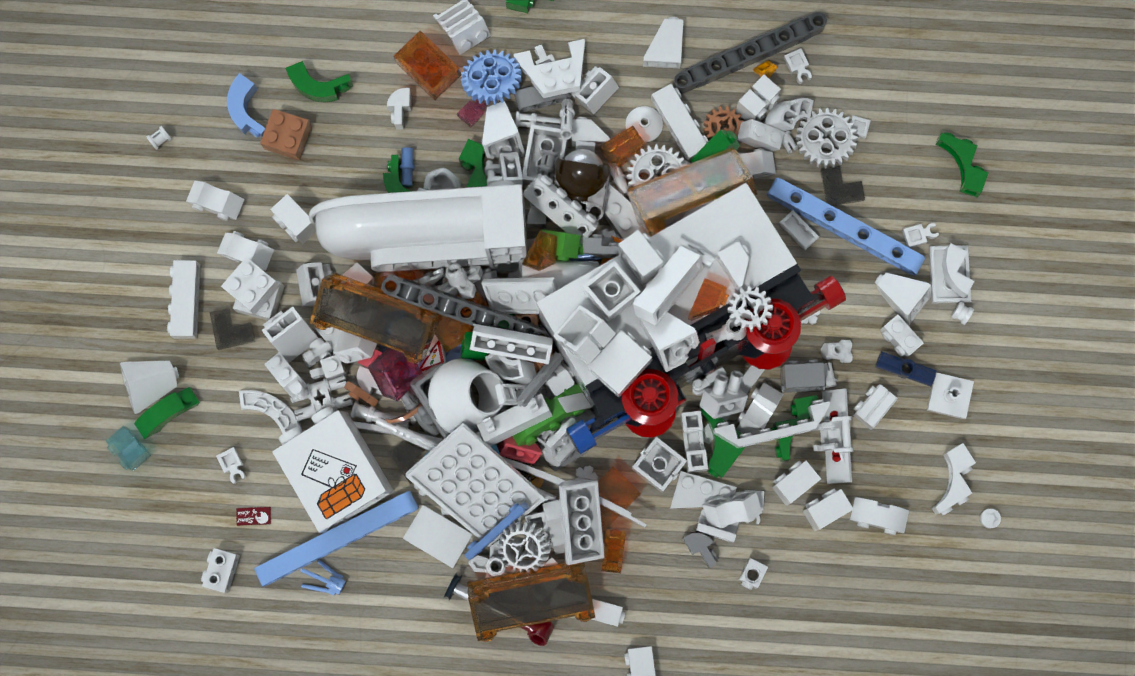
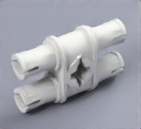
[289,375,354,422]

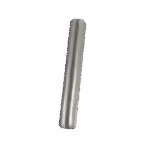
[516,352,563,407]

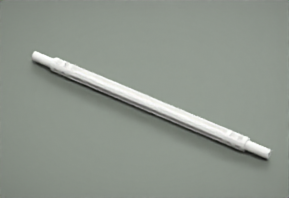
[375,417,558,503]

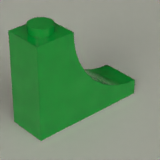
[691,130,741,199]
[700,408,745,479]

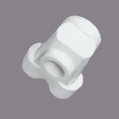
[302,338,332,368]
[821,340,853,363]

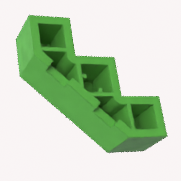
[513,384,586,446]

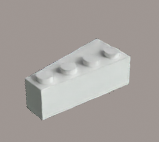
[598,184,658,239]

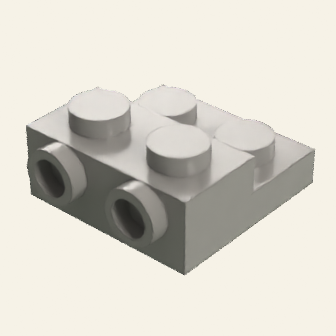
[583,234,619,258]

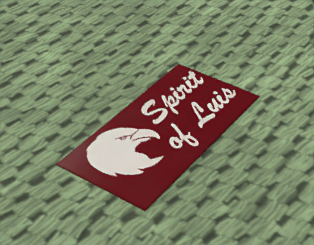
[236,507,271,526]

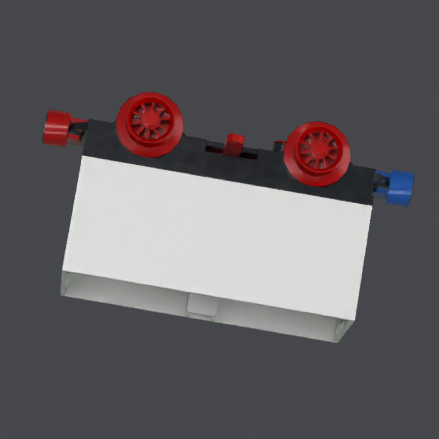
[536,183,846,454]

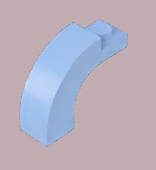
[227,73,266,138]

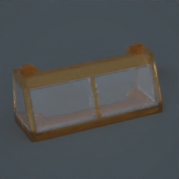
[626,147,758,237]

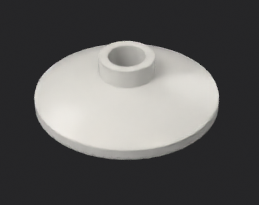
[625,106,663,143]

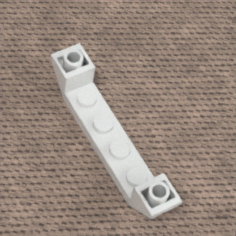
[713,399,830,448]

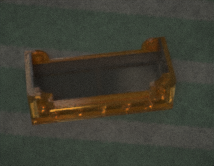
[309,272,442,363]
[467,562,596,642]

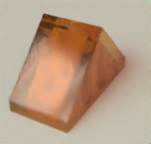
[522,231,557,271]

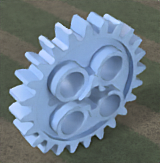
[461,50,522,105]

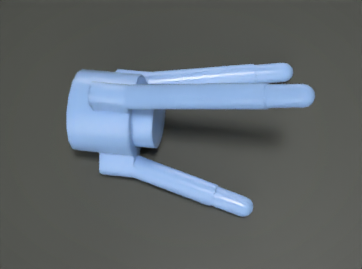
[300,560,346,596]

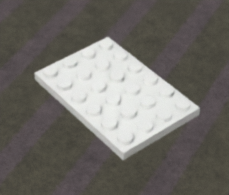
[406,423,546,547]

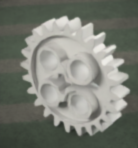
[796,108,858,168]
[627,144,689,206]

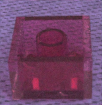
[368,343,422,401]

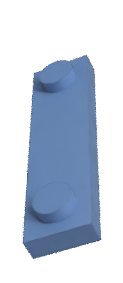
[464,502,530,560]

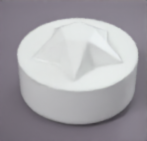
[980,509,1001,528]

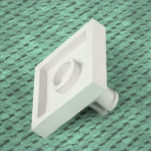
[927,372,974,419]

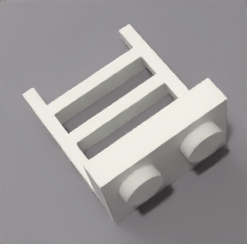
[433,0,491,55]

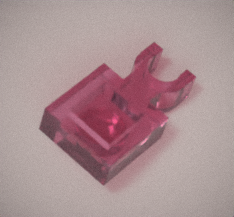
[457,99,489,128]

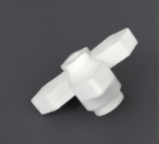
[438,263,483,299]
[468,540,520,594]

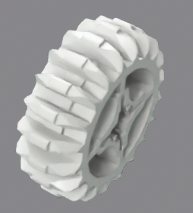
[498,521,551,574]

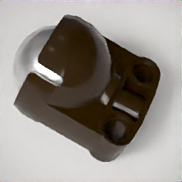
[552,149,610,221]

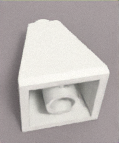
[875,273,931,326]

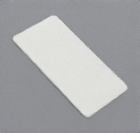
[558,393,591,413]

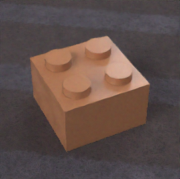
[260,109,312,161]

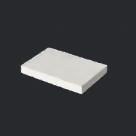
[929,245,971,304]
[403,505,473,568]

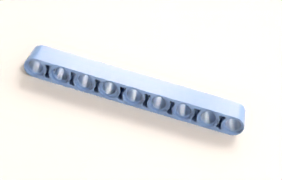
[254,491,419,587]

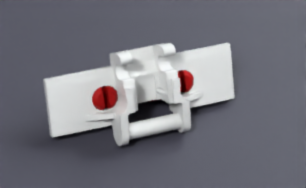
[813,388,853,484]

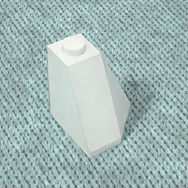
[482,101,526,159]
[639,312,700,372]
[120,361,179,414]

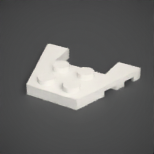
[513,39,585,98]

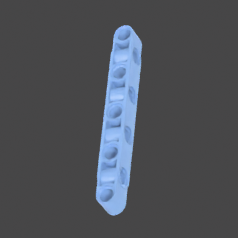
[767,178,925,276]

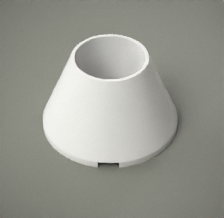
[428,358,503,435]

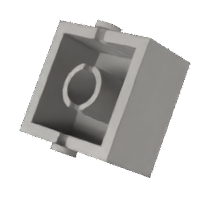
[780,360,825,393]

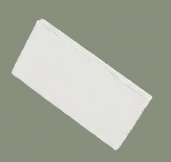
[481,277,559,314]

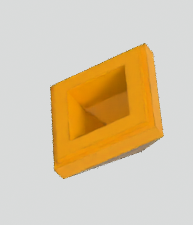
[753,60,777,79]

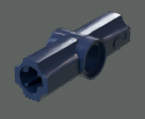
[875,351,937,387]

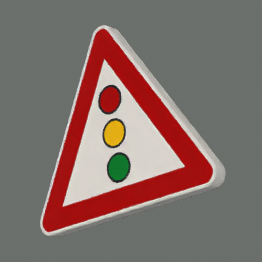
[416,339,447,375]

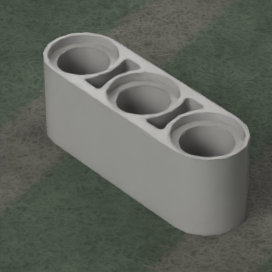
[514,86,571,113]

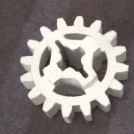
[728,286,773,332]

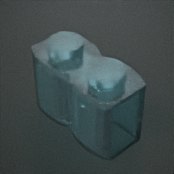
[106,425,151,471]

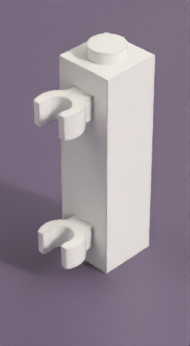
[477,394,552,447]

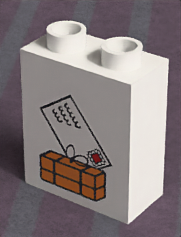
[272,406,394,533]

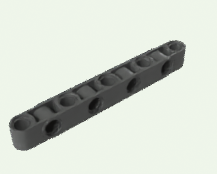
[673,12,827,94]
[382,275,550,338]

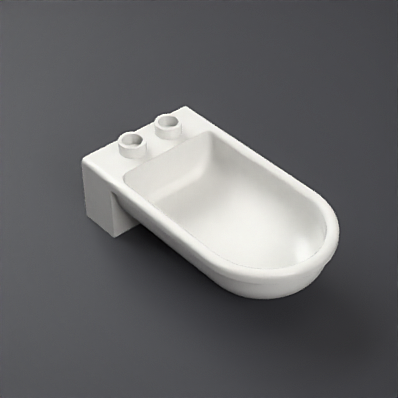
[309,181,529,272]

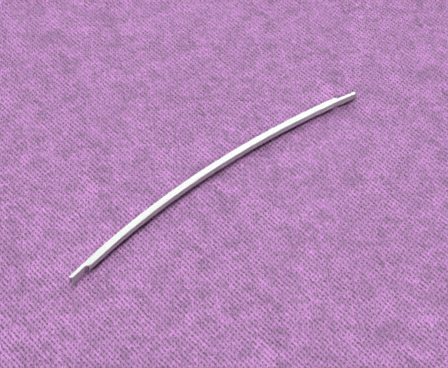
[353,421,647,528]

